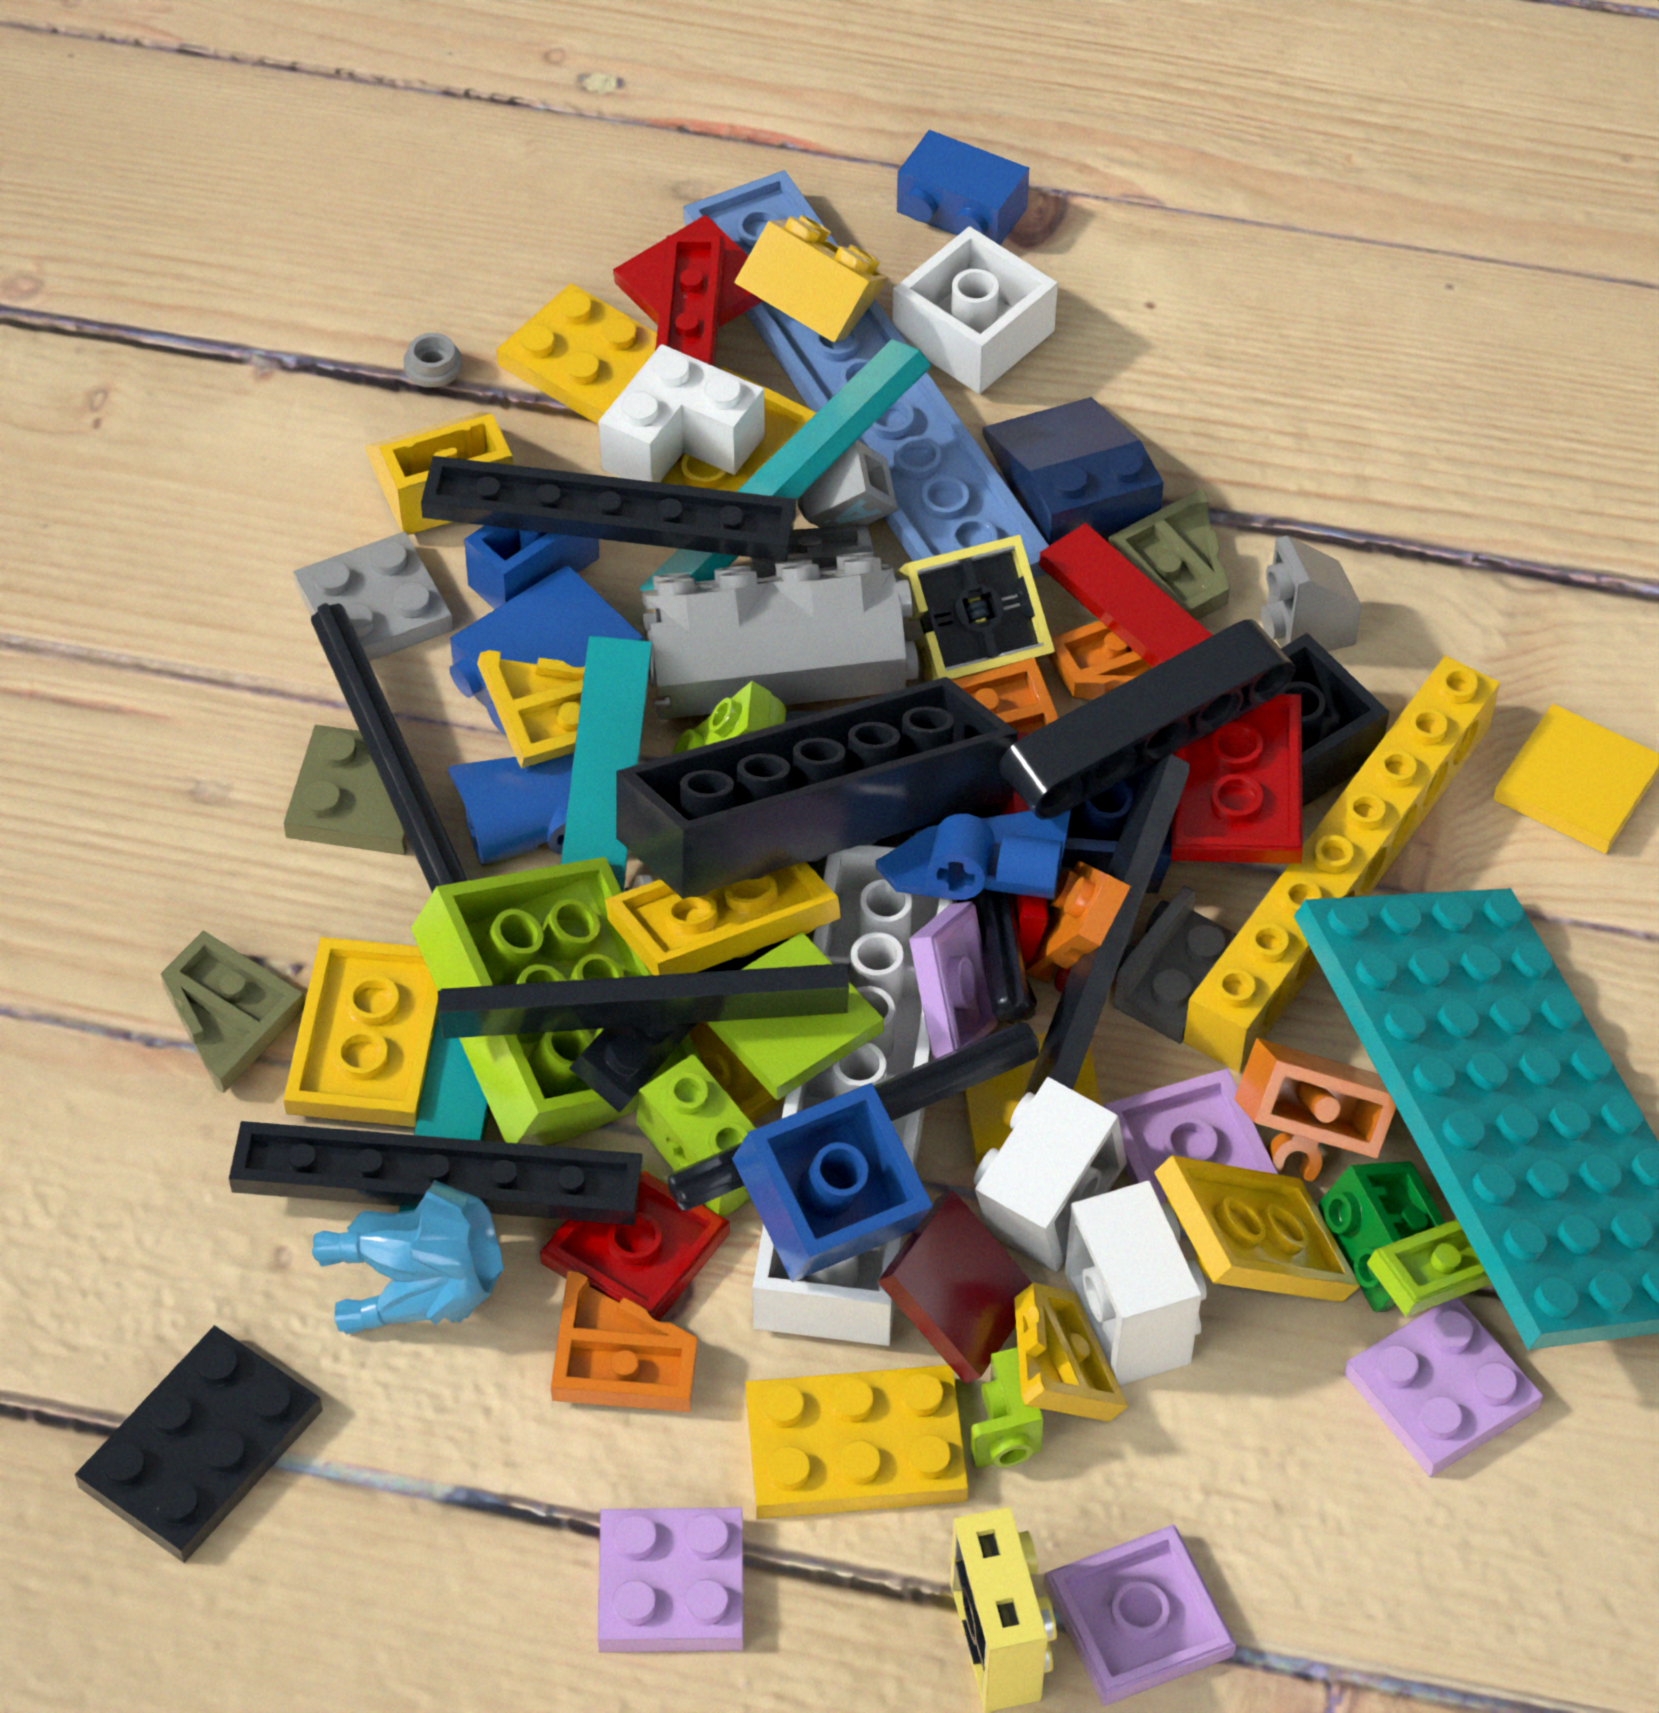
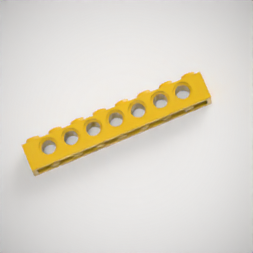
[1183,655,1500,1073]

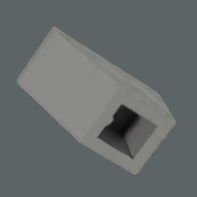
[1261,535,1362,652]

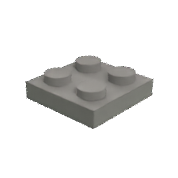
[293,531,454,661]

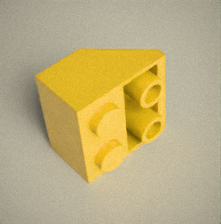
[734,215,889,343]
[365,412,513,535]

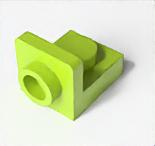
[971,1347,1043,1468]

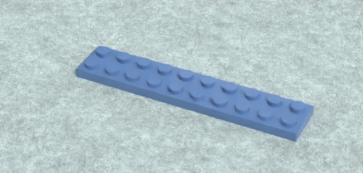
[683,170,1049,605]

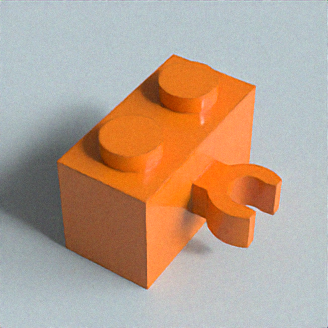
[1234,1038,1396,1182]

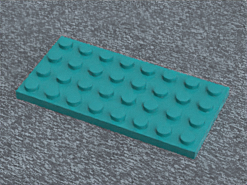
[1293,888,1659,1350]

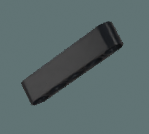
[999,619,1296,820]

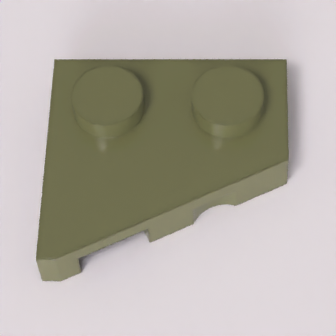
[1108,488,1230,621]
[284,724,406,855]
[161,930,305,1093]

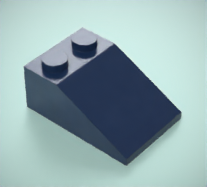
[982,397,1164,546]

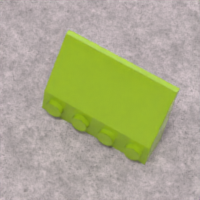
[410,857,704,1145]

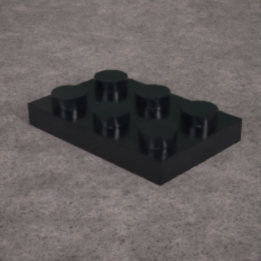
[74,1325,323,1563]

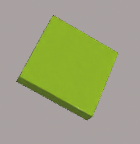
[706,932,884,1101]

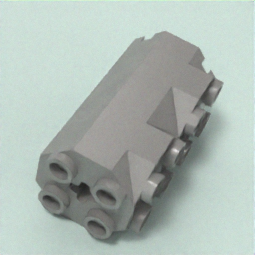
[642,552,918,720]

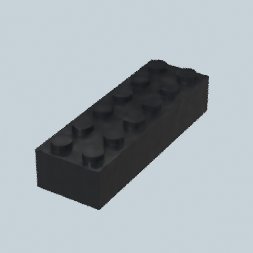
[616,677,1018,899]

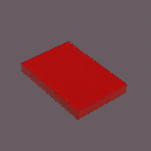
[1171,694,1303,864]

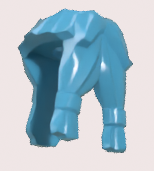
[312,1180,504,1335]

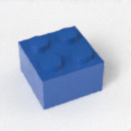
[732,1083,933,1282]

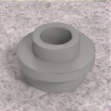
[404,333,462,387]

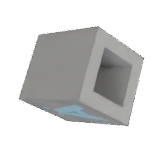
[797,440,898,528]

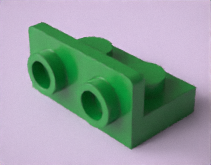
[1318,1161,1445,1312]

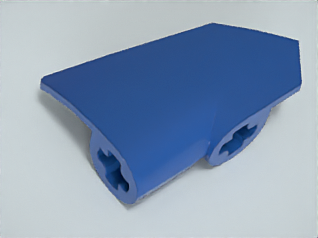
[448,753,574,866]
[876,809,1071,900]

